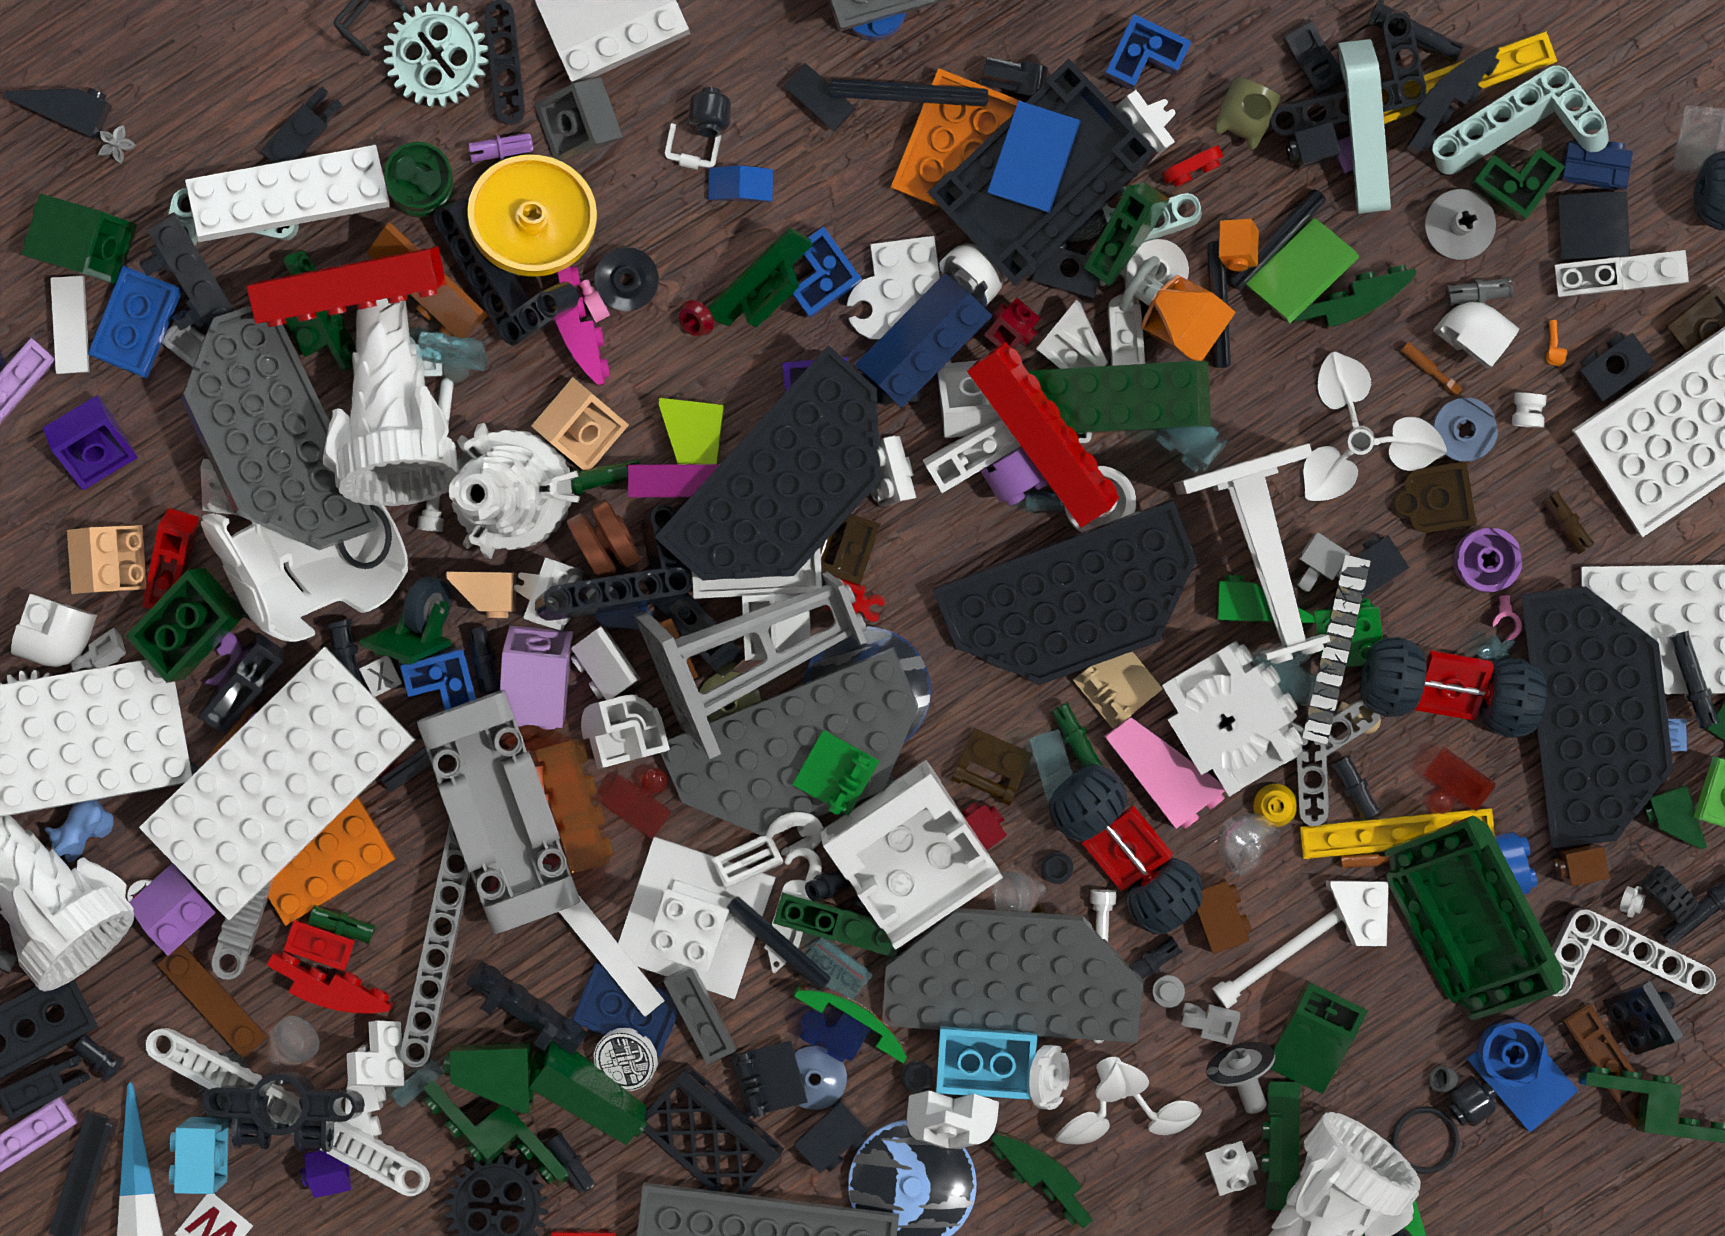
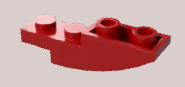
[267,951,395,1013]

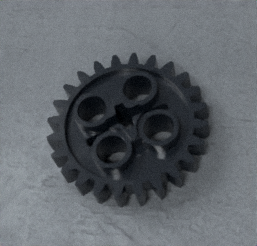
[444,1155,549,1236]

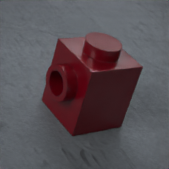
[961,802,1007,850]

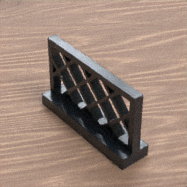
[643,1064,784,1195]

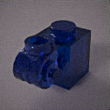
[799,1009,871,1062]

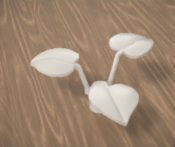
[1303,352,1447,501]
[1054,1057,1202,1144]

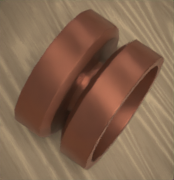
[567,499,641,578]

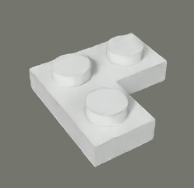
[347,1021,404,1087]

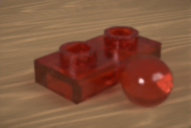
[1424,746,1496,814]
[600,768,672,839]

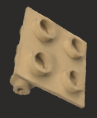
[1073,652,1163,729]

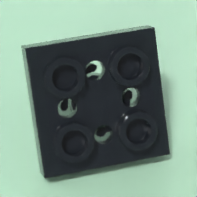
[1602,981,1683,1055]

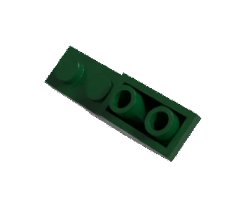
[1292,264,1416,329]
[773,892,898,957]
[989,1131,1093,1229]

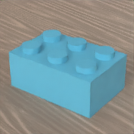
[936,1026,1037,1100]
[169,1117,229,1194]

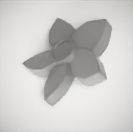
[98,125,136,164]

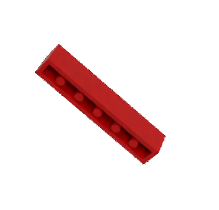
[247,246,447,327]
[967,342,1120,528]

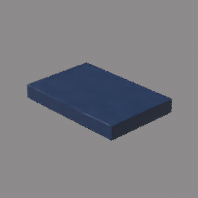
[572,962,679,1058]

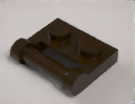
[820,514,881,585]
[951,728,1033,806]

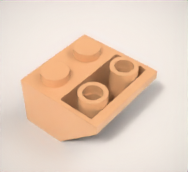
[67,525,146,594]

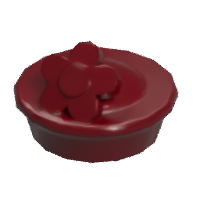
[679,300,714,337]

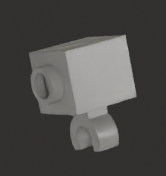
[1296,532,1350,592]

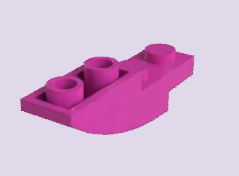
[556,266,610,386]

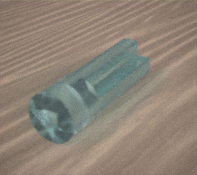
[391,1058,444,1108]

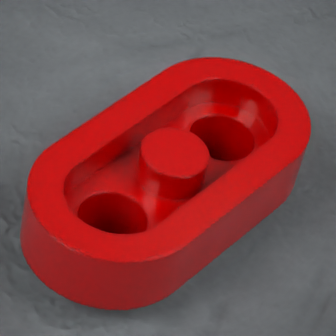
[1161,145,1224,188]

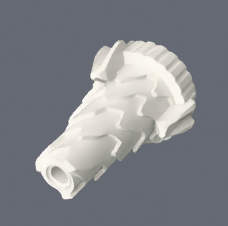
[323,298,459,506]
[449,423,580,559]
[0,815,134,991]
[1269,1112,1421,1236]

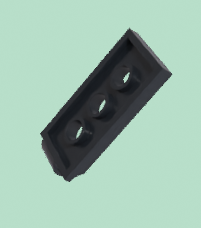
[0,980,99,1079]

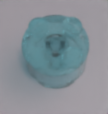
[1156,425,1230,473]

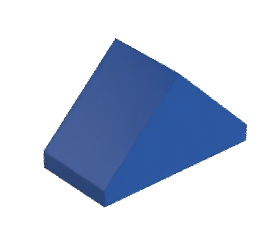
[708,165,773,202]

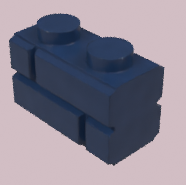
[1559,137,1633,191]

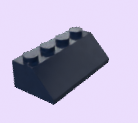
[855,273,992,410]

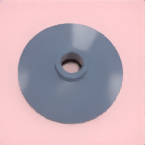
[795,1046,847,1110]

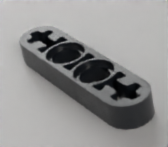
[485,0,526,126]

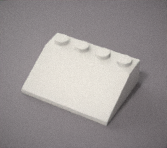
[535,0,690,84]

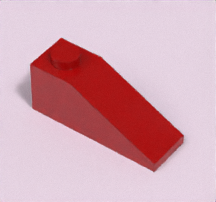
[142,508,200,609]

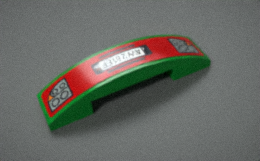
[794,986,907,1064]

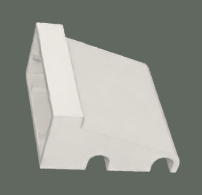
[820,760,1003,950]

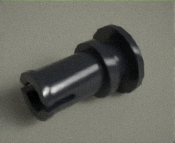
[73,1034,125,1083]

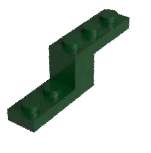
[1578,1066,1725,1143]
[423,1080,569,1188]

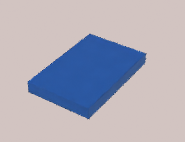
[987,101,1080,214]
[87,265,183,378]
[1466,1017,1579,1132]

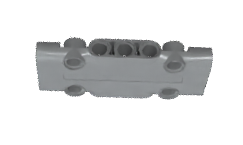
[417,690,580,934]

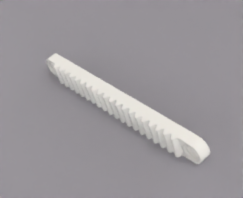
[146,1028,430,1196]

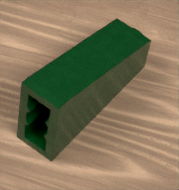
[529,1041,647,1145]

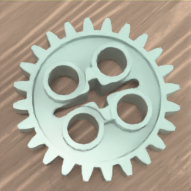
[384,2,489,108]

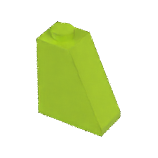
[659,398,724,464]

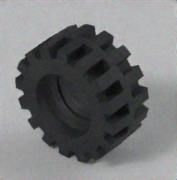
[1640,864,1699,923]

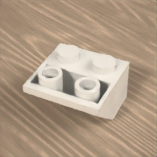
[742,593,811,660]

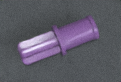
[468,133,533,163]

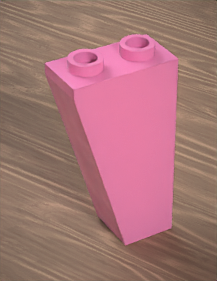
[1104,717,1225,829]

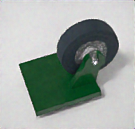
[360,577,451,665]

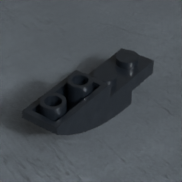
[1405,46,1500,155]

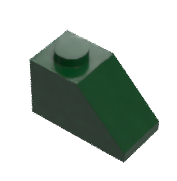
[1643,785,1707,849]

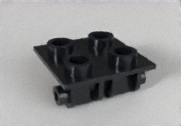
[731,1040,808,1118]

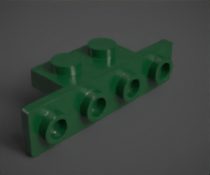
[707,228,813,328]
[283,250,357,371]
[1261,1081,1301,1210]

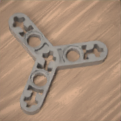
[1287,699,1380,826]

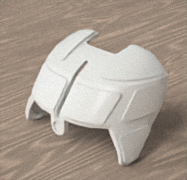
[201,505,408,642]

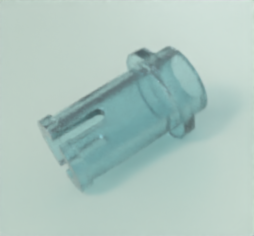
[1025,489,1065,514]

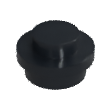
[1041,852,1073,884]
[901,1061,933,1093]

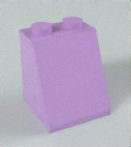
[500,625,573,730]

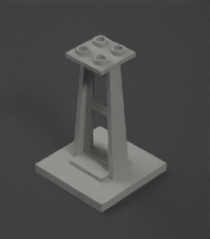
[634,571,867,759]

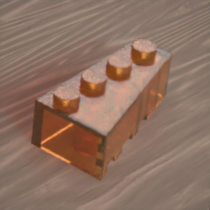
[535,739,614,874]

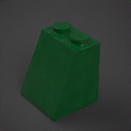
[21,194,137,284]
[444,1042,534,1114]

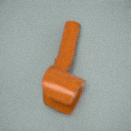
[1545,320,1567,367]

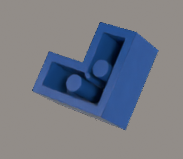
[1104,14,1192,90]
[793,227,862,319]
[399,646,476,710]

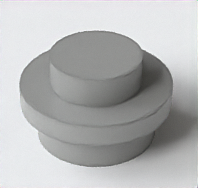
[1152,975,1185,1007]

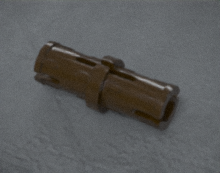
[1541,491,1595,554]

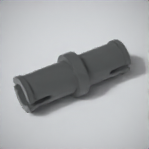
[1446,277,1514,306]

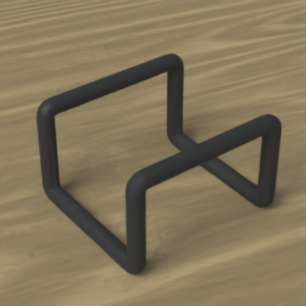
[333,0,409,56]

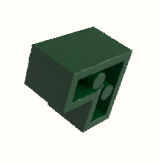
[1470,148,1565,222]

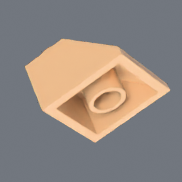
[532,377,629,470]
[447,572,517,618]

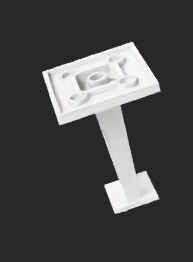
[1174,444,1330,664]
[618,836,776,999]

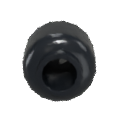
[688,87,731,137]
[1447,1079,1497,1127]

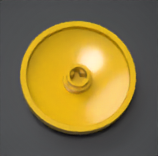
[467,154,597,276]

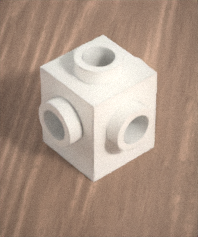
[1205,1141,1258,1196]

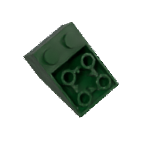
[1270,980,1368,1094]

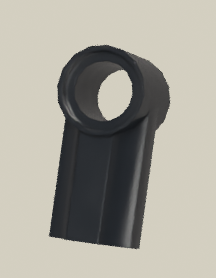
[981,57,1048,99]

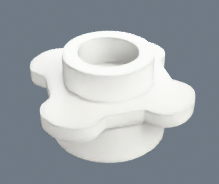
[1620,886,1646,918]

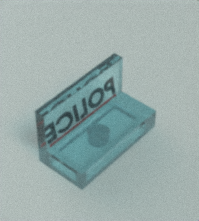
[1028,729,1072,801]
[806,937,873,999]

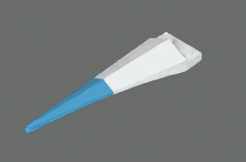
[117,1082,163,1236]

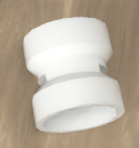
[1512,393,1547,428]

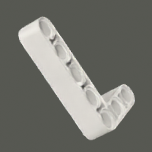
[1552,908,1716,997]

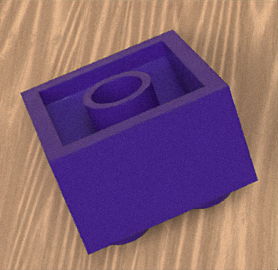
[43,395,138,490]

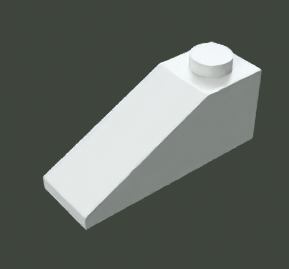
[923,419,1021,493]

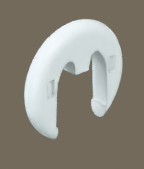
[767,812,824,856]

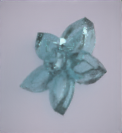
[1477,635,1515,664]

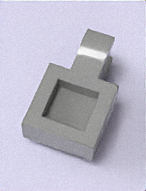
[71,628,126,672]
[1181,1003,1240,1045]

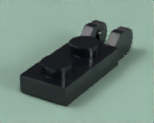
[260,87,343,163]
[0,1055,91,1121]

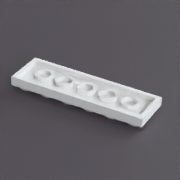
[185,145,389,242]

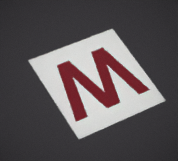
[175,1194,253,1236]

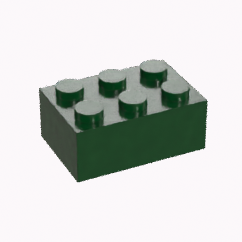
[126,568,246,683]

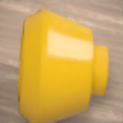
[1253,784,1297,827]

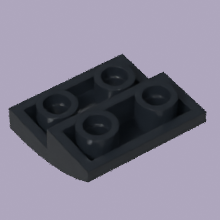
[1558,191,1631,260]

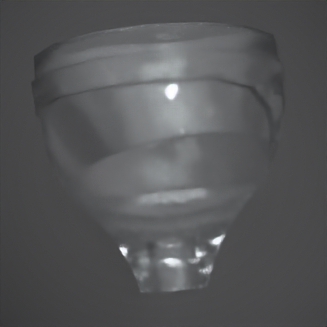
[992,871,1046,912]
[269,1016,320,1066]

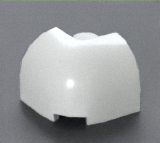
[1433,302,1519,369]
[11,594,97,667]
[581,695,670,769]
[907,1091,999,1149]

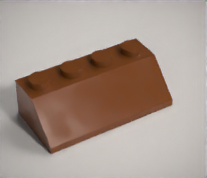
[367,222,488,343]

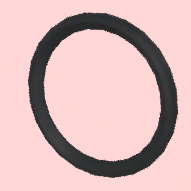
[338,505,392,570]
[1392,1107,1459,1174]

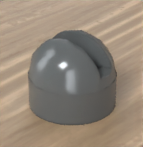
[1430,1066,1459,1093]

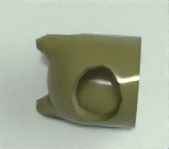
[1215,77,1281,150]

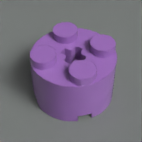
[980,447,1049,506]
[1453,528,1522,592]

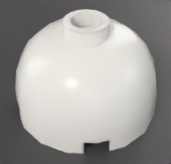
[939,243,1004,307]

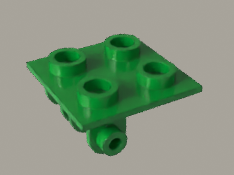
[1314,598,1383,667]
[792,729,880,816]

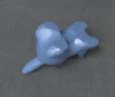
[45,800,114,863]

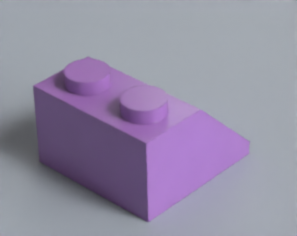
[129,863,217,956]

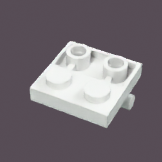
[871,435,917,508]

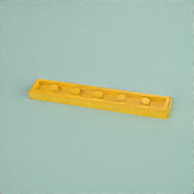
[1381,31,1557,124]
[1300,808,1495,859]

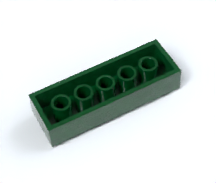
[1028,361,1211,434]

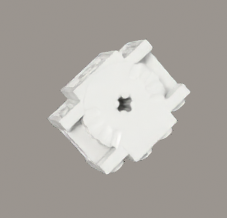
[1162,641,1303,796]

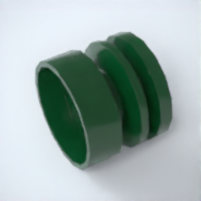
[384,142,453,218]

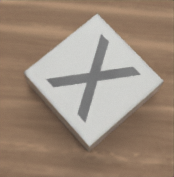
[360,656,403,697]

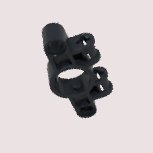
[203,1071,365,1152]

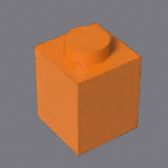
[1219,219,1259,271]

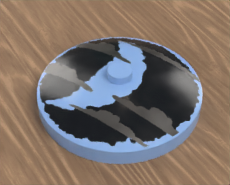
[849,1120,977,1236]

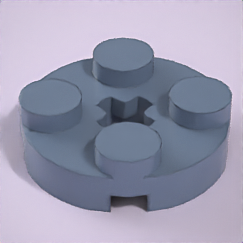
[1433,398,1498,461]

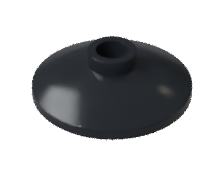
[595,247,659,311]

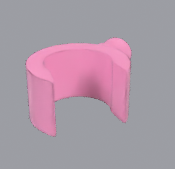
[580,280,610,323]
[1491,595,1522,640]

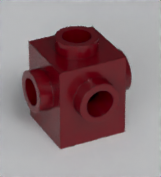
[985,298,1041,349]

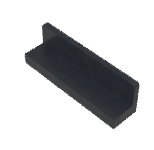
[49,1110,119,1236]

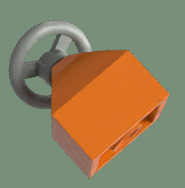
[1119,256,1236,361]

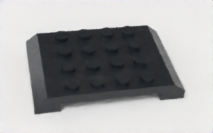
[927,58,1158,287]

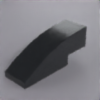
[199,632,284,735]

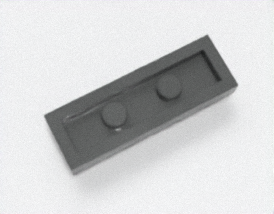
[663,967,737,1064]

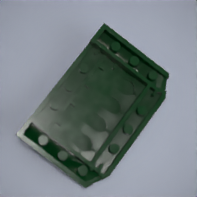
[1385,815,1563,1021]

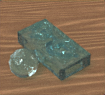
[418,332,487,383]
[1253,638,1317,707]

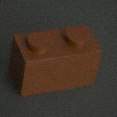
[1553,844,1610,886]
[1196,879,1252,955]

